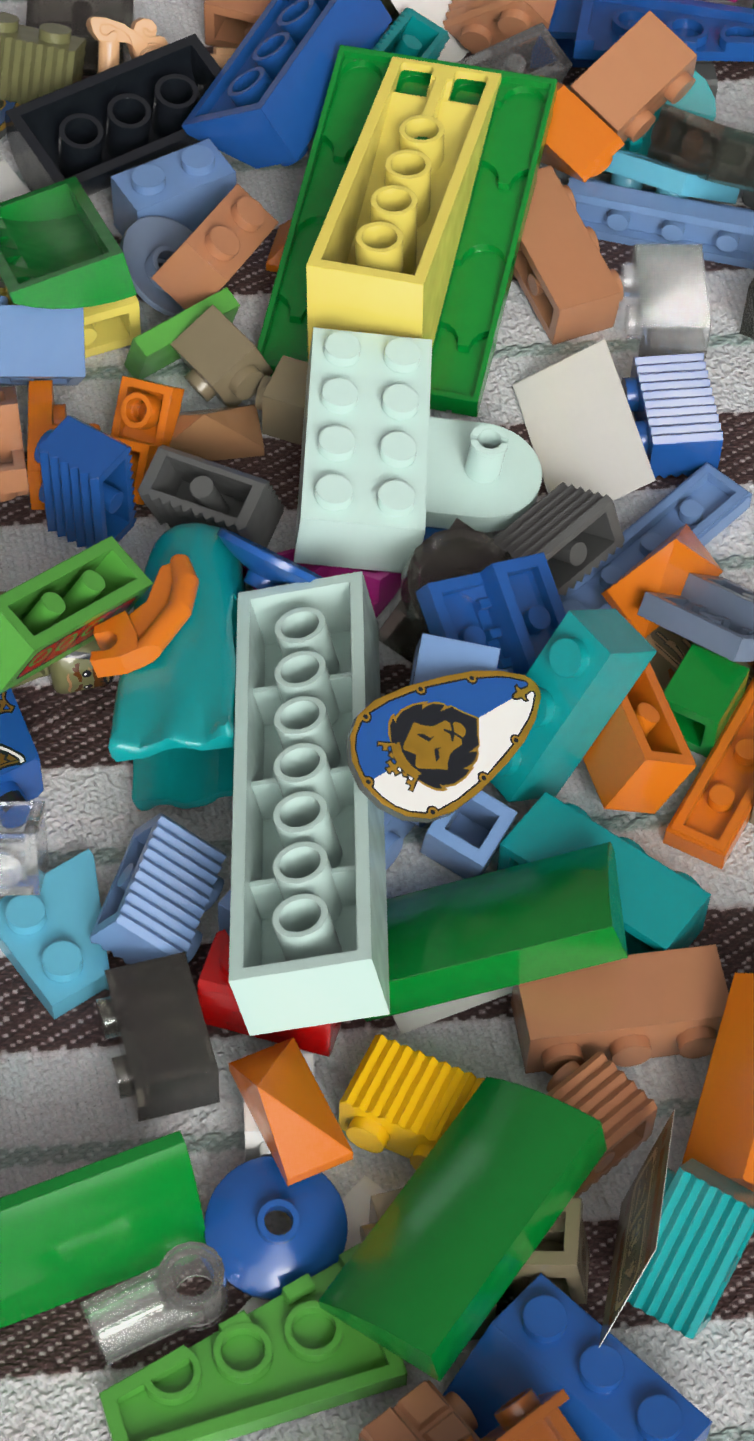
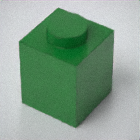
[664,643,750,758]

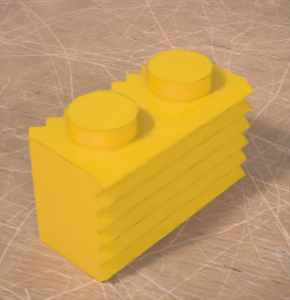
[339,1034,485,1170]

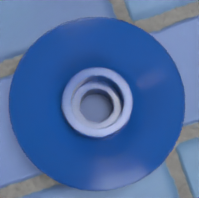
[217,527,324,589]
[204,1156,348,1300]

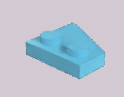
[605,149,742,204]
[0,849,111,1020]

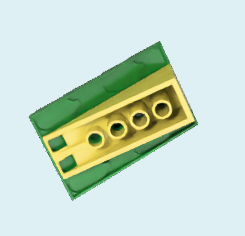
[257,45,558,417]

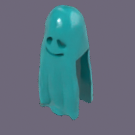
[108,523,246,811]

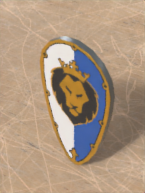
[346,671,541,823]

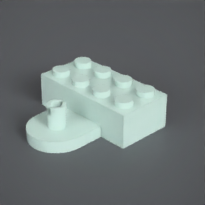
[294,327,542,575]

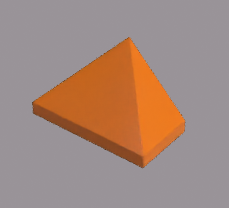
[601,524,723,638]
[229,1037,353,1186]

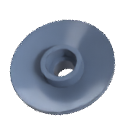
[120,216,220,317]

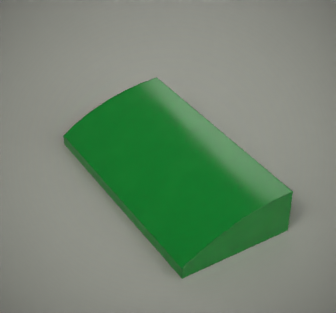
[0,176,137,309]
[364,842,628,1022]
[318,1077,607,1382]
[0,1130,207,1329]

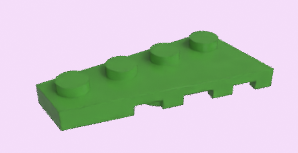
[99,1243,408,1441]

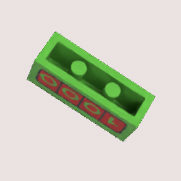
[0,536,153,694]

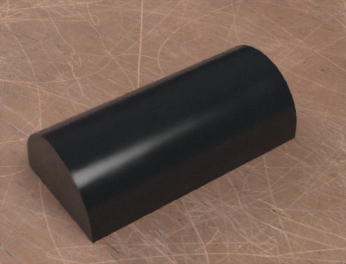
[5,34,222,196]

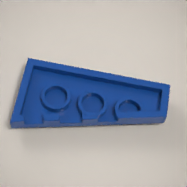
[573,0,754,62]

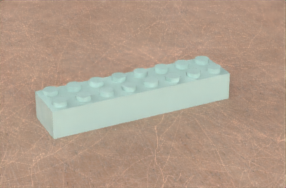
[229,571,390,1036]

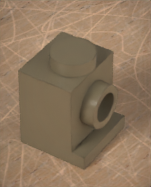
[510,1198,590,1304]

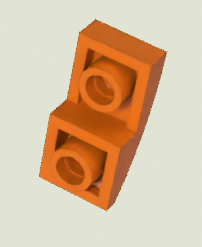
[108,376,184,505]

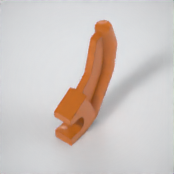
[90,554,199,678]

